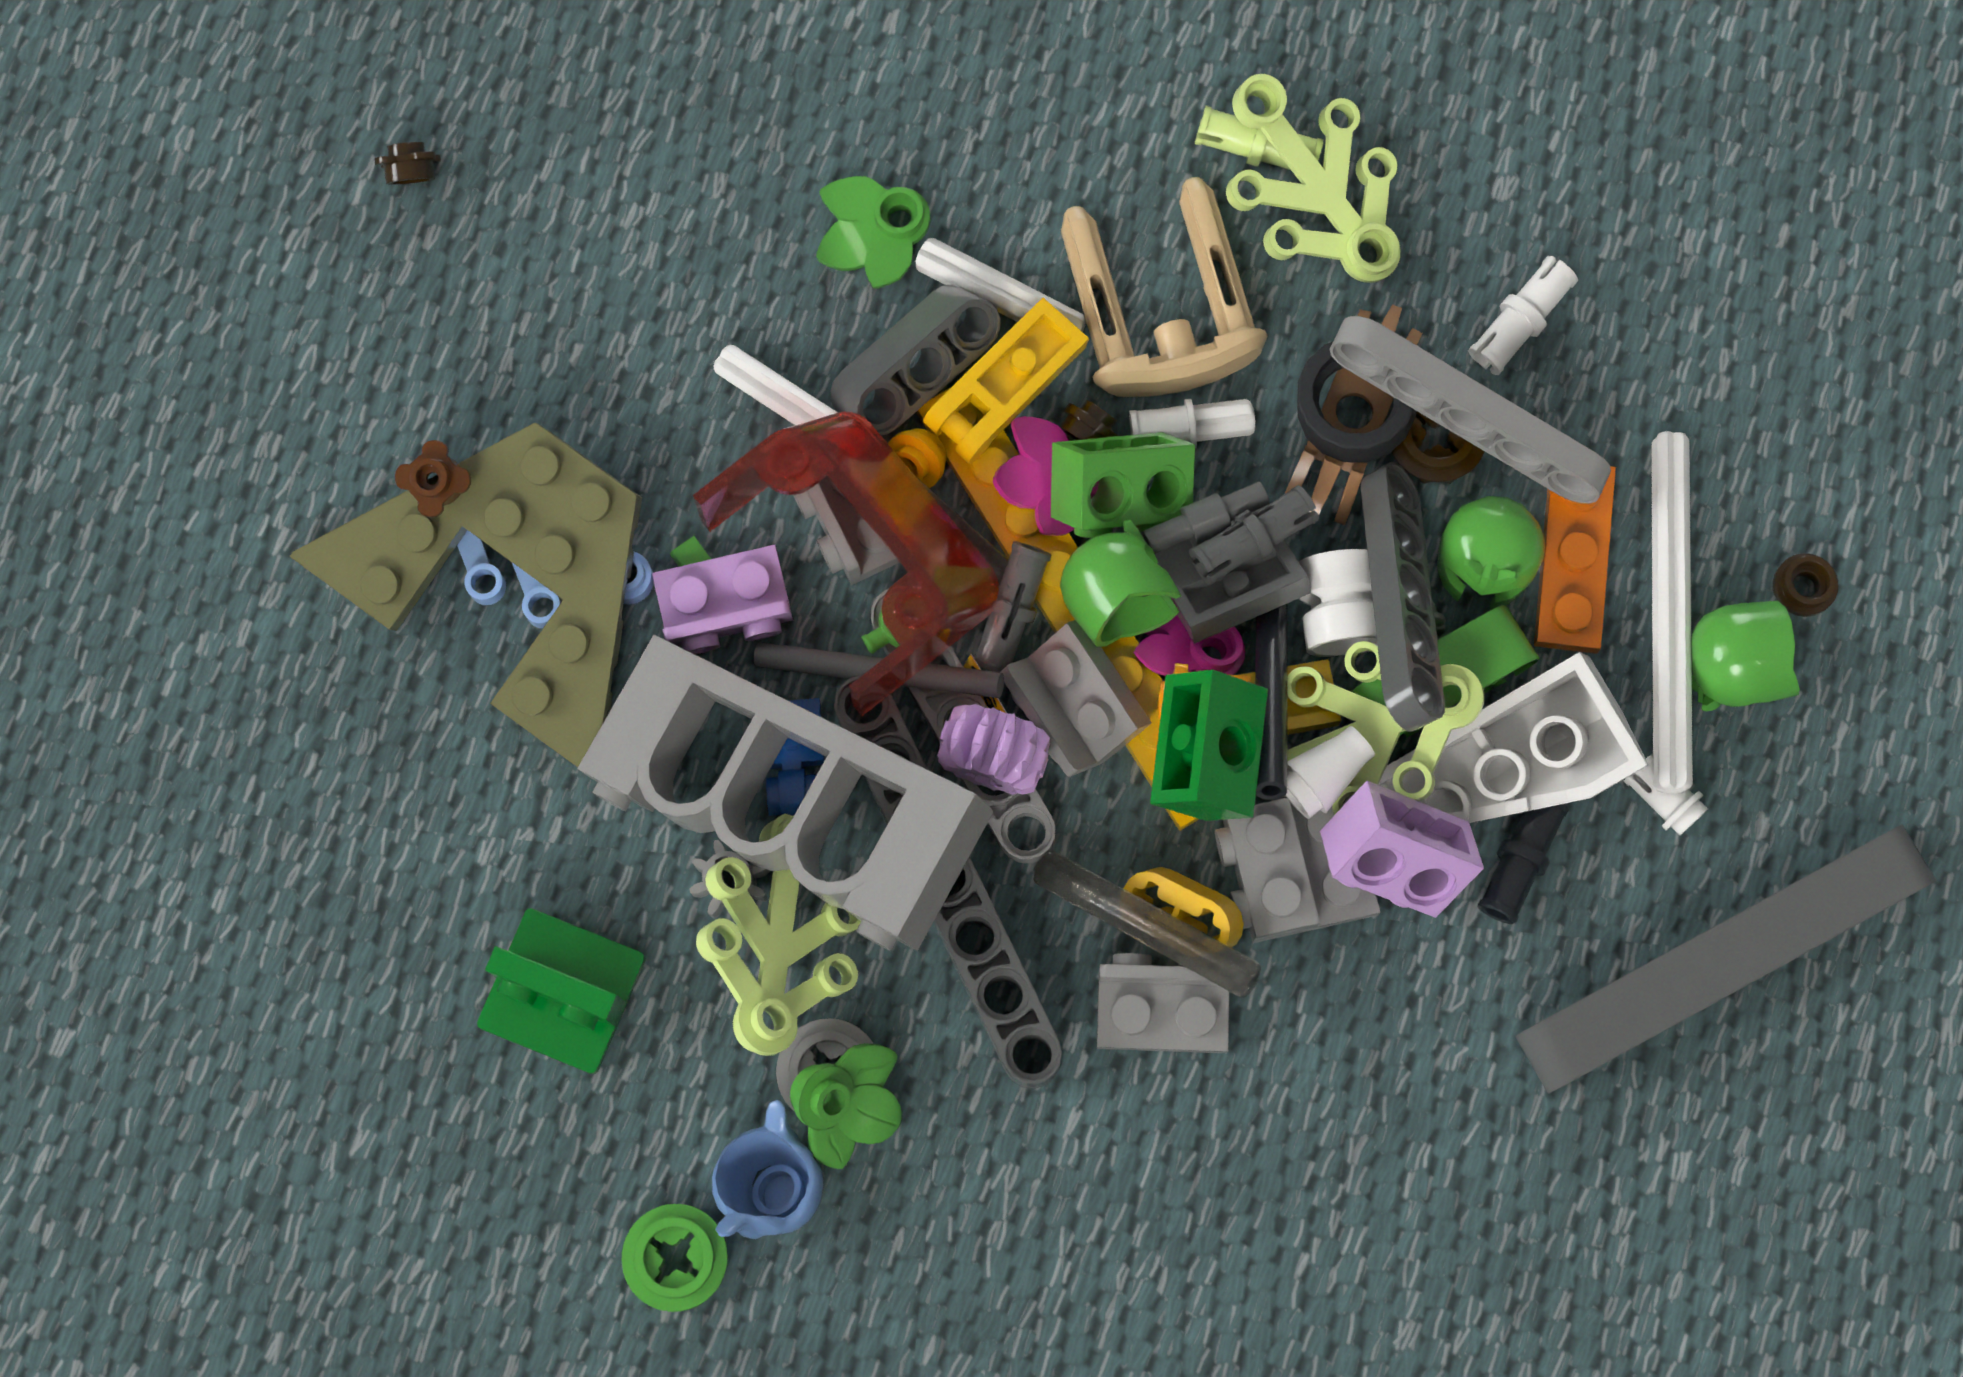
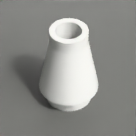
[1285,726,1375,819]

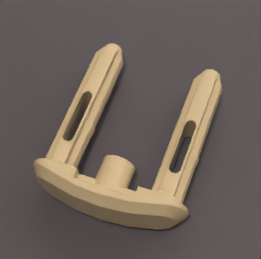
[1061,177,1267,397]

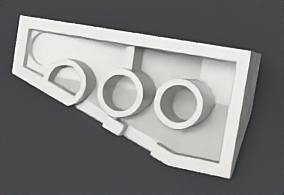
[1379,652,1648,823]

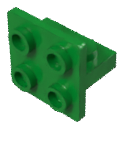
[477,908,646,1074]

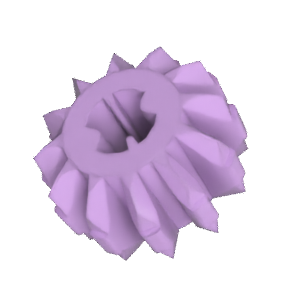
[937,704,1050,795]

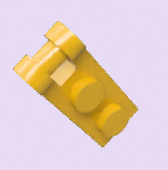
[923,298,1089,464]

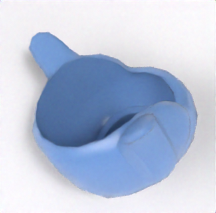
[712,1100,823,1239]

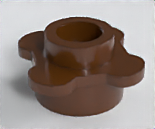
[395,440,471,517]

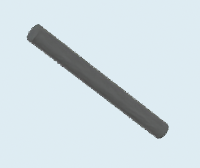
[754,642,1004,698]

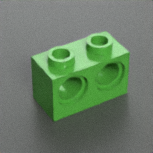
[1051,432,1195,538]

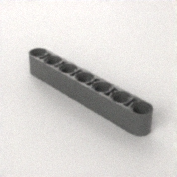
[834,675,1062,1089]
[1515,824,1937,1094]

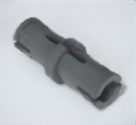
[1189,485,1319,585]
[974,541,1052,672]

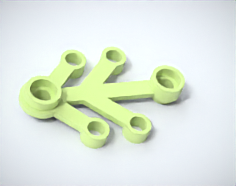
[1226,74,1401,283]
[1284,641,1484,814]
[696,814,861,1056]

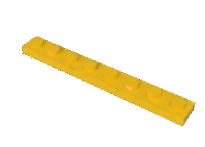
[917,388,1199,831]

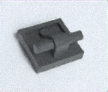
[1142,481,1311,644]

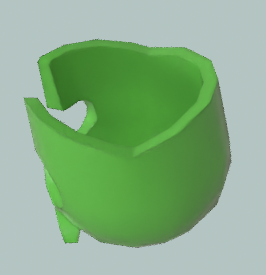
[1437,496,1545,610]
[1060,519,1182,647]
[1691,601,1800,712]

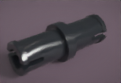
[1477,804,1569,924]

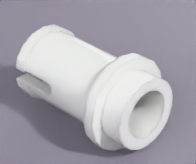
[1623,753,1708,835]

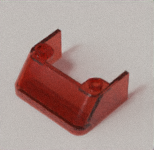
[693,412,999,716]

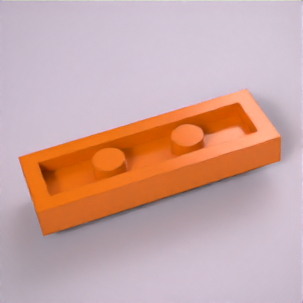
[1534,466,1616,654]

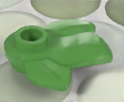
[816,176,930,289]
[790,1043,902,1169]

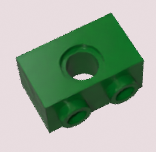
[1150,670,1268,821]

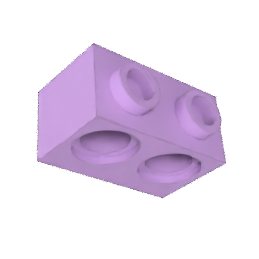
[1320,780,1484,918]

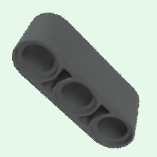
[831,285,1000,435]

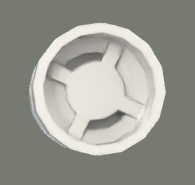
[1299,549,1378,657]

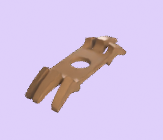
[1285,305,1422,525]

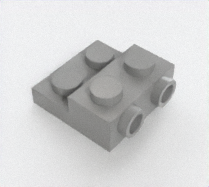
[1215,795,1381,943]

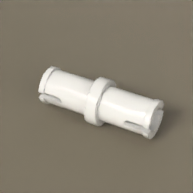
[1468,256,1578,375]

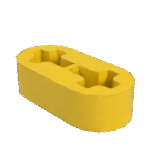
[1122,867,1244,957]

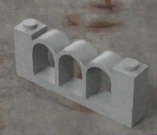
[577,635,994,951]

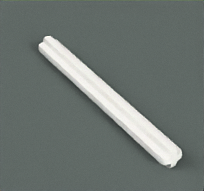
[1652,431,1693,794]

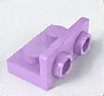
[652,545,793,655]

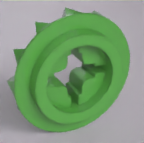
[622,1204,729,1312]

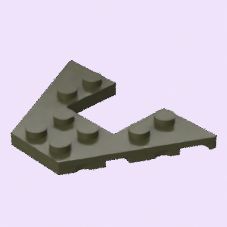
[290,422,642,767]

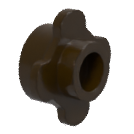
[374,142,441,185]

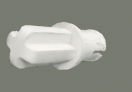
[1129,399,1255,448]

